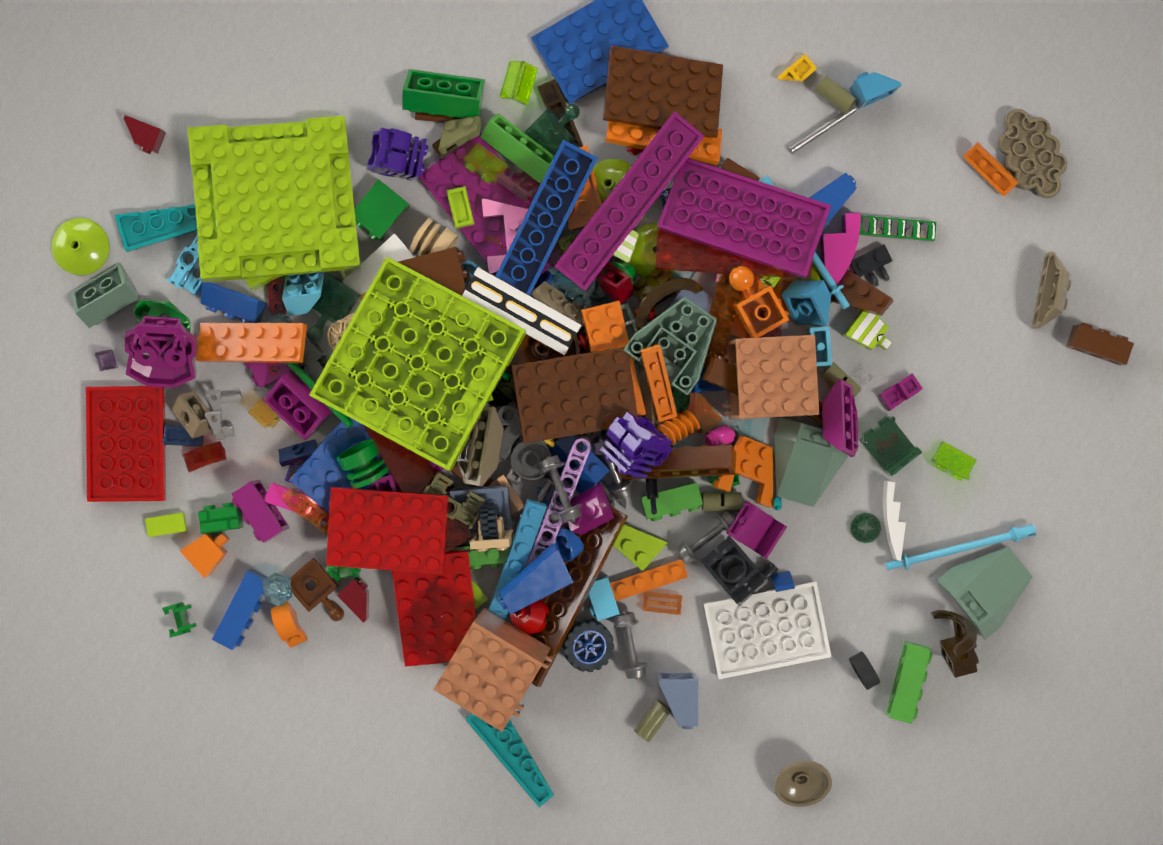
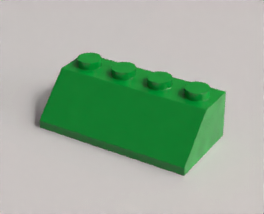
[402,69,485,118]

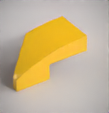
[777,54,817,82]

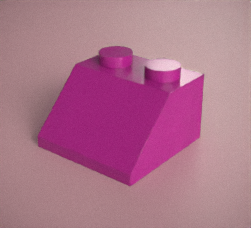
[568,483,614,535]

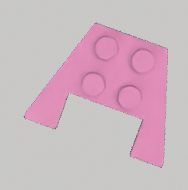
[482,199,528,275]

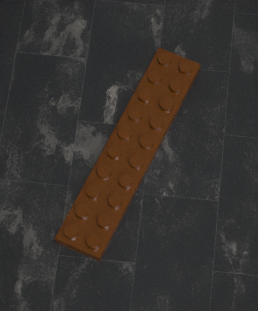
[529,505,628,687]

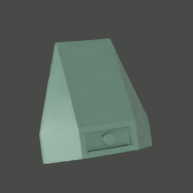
[623,297,717,396]
[774,417,848,507]
[936,547,1032,640]

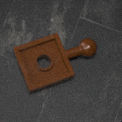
[284,558,344,622]

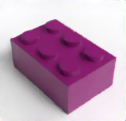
[263,369,332,440]
[232,480,290,543]

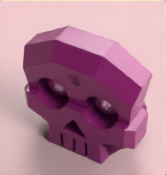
[125,316,197,388]

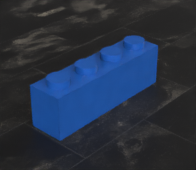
[212,569,271,650]

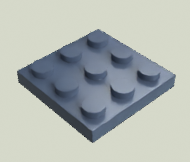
[450,485,513,545]

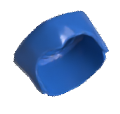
[555,528,584,561]

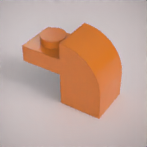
[271,601,308,648]

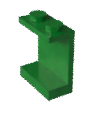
[355,179,411,241]

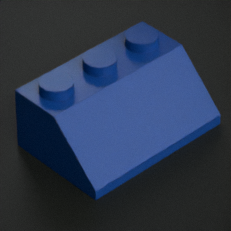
[201,282,267,323]
[549,435,610,494]

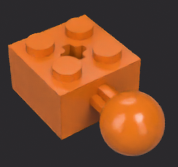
[729,266,789,338]

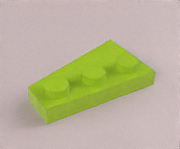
[613,524,668,571]

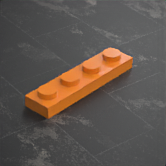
[640,344,678,422]
[610,559,688,601]

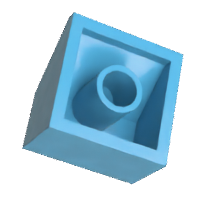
[849,72,902,109]
[782,280,831,326]

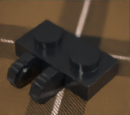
[850,244,893,287]

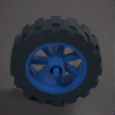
[562,619,615,672]

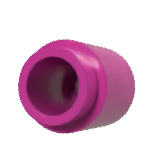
[705,425,735,446]

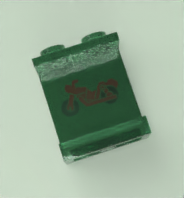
[860,416,922,476]

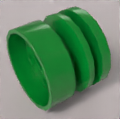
[337,439,389,489]

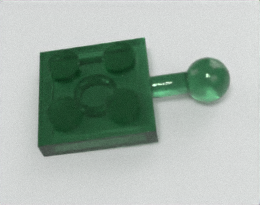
[524,104,580,156]
[308,273,360,340]

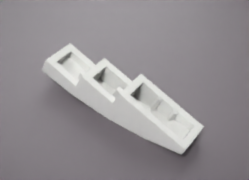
[883,481,906,561]

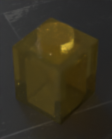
[248,398,280,428]

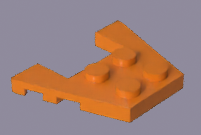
[712,436,773,508]

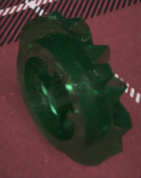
[671,387,690,414]
[850,513,882,543]

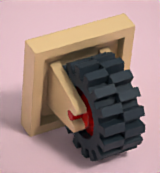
[470,504,514,552]

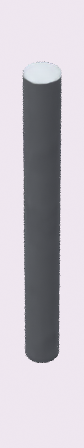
[788,106,856,154]

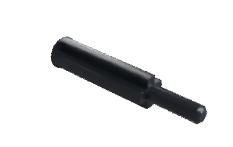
[646,478,659,515]

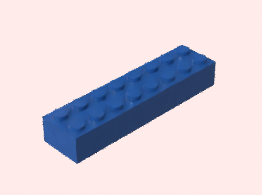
[495,140,598,296]

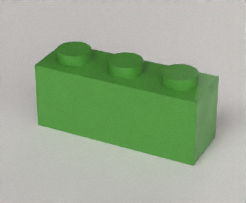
[641,482,703,522]

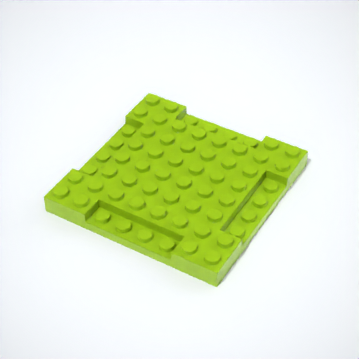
[187,116,361,283]
[309,256,527,472]

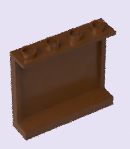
[398,247,470,296]

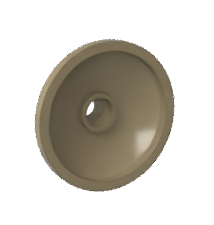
[774,761,832,807]

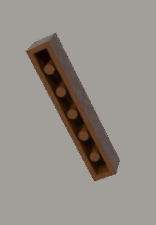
[617,444,736,480]

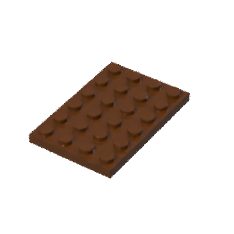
[603,45,723,138]
[511,346,638,444]

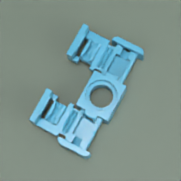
[166,230,203,296]

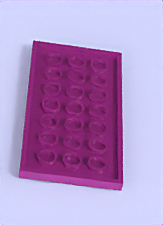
[419,132,570,277]
[657,158,831,279]

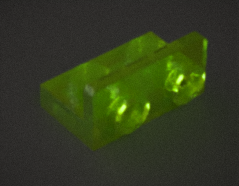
[464,143,509,185]
[931,441,977,481]

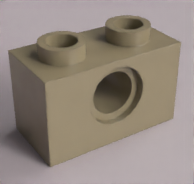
[172,391,215,439]

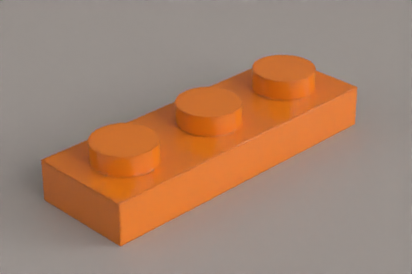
[963,142,1019,197]

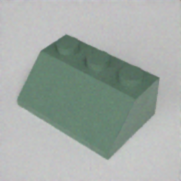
[71,263,139,328]

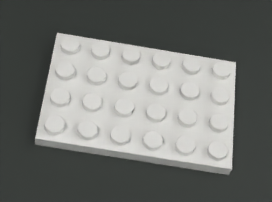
[703,581,831,679]

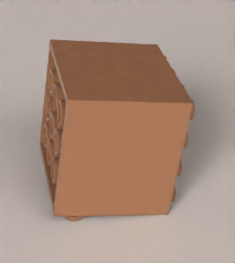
[720,335,819,420]
[433,608,553,731]

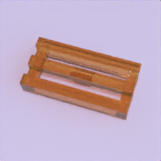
[642,591,683,615]

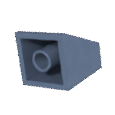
[657,673,698,730]

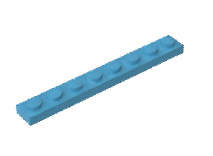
[488,499,547,620]

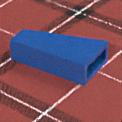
[809,173,857,229]
[498,543,573,614]

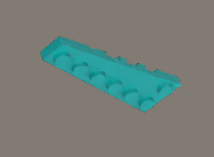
[114,204,197,252]
[465,713,554,807]

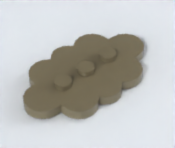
[997,109,1067,199]

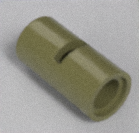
[815,76,857,114]
[820,362,862,397]
[702,492,742,511]
[634,699,672,742]

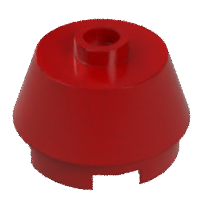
[510,599,549,634]

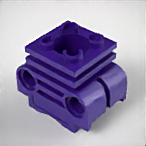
[366,127,428,181]
[600,412,673,478]

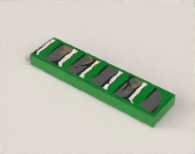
[859,215,937,242]

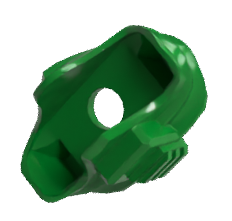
[133,300,191,332]

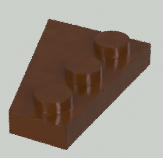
[830,269,894,316]

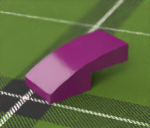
[877,373,923,411]

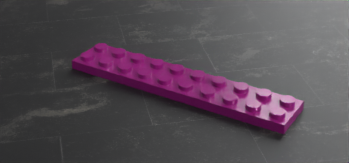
[554,111,705,291]

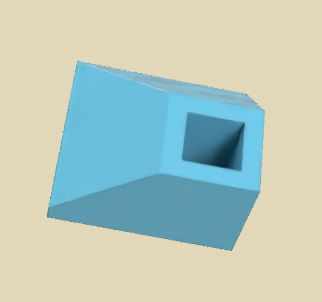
[282,272,324,316]

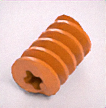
[656,410,700,445]

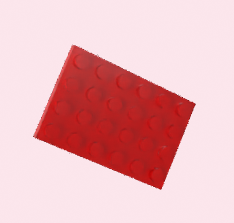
[86,386,166,502]
[326,487,449,574]
[392,549,477,667]

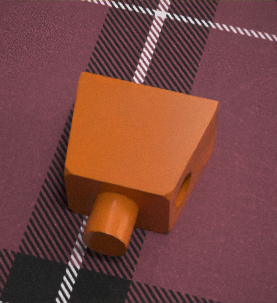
[180,531,230,578]

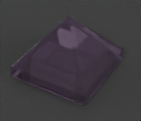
[94,350,118,371]

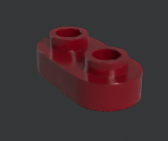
[268,278,287,317]

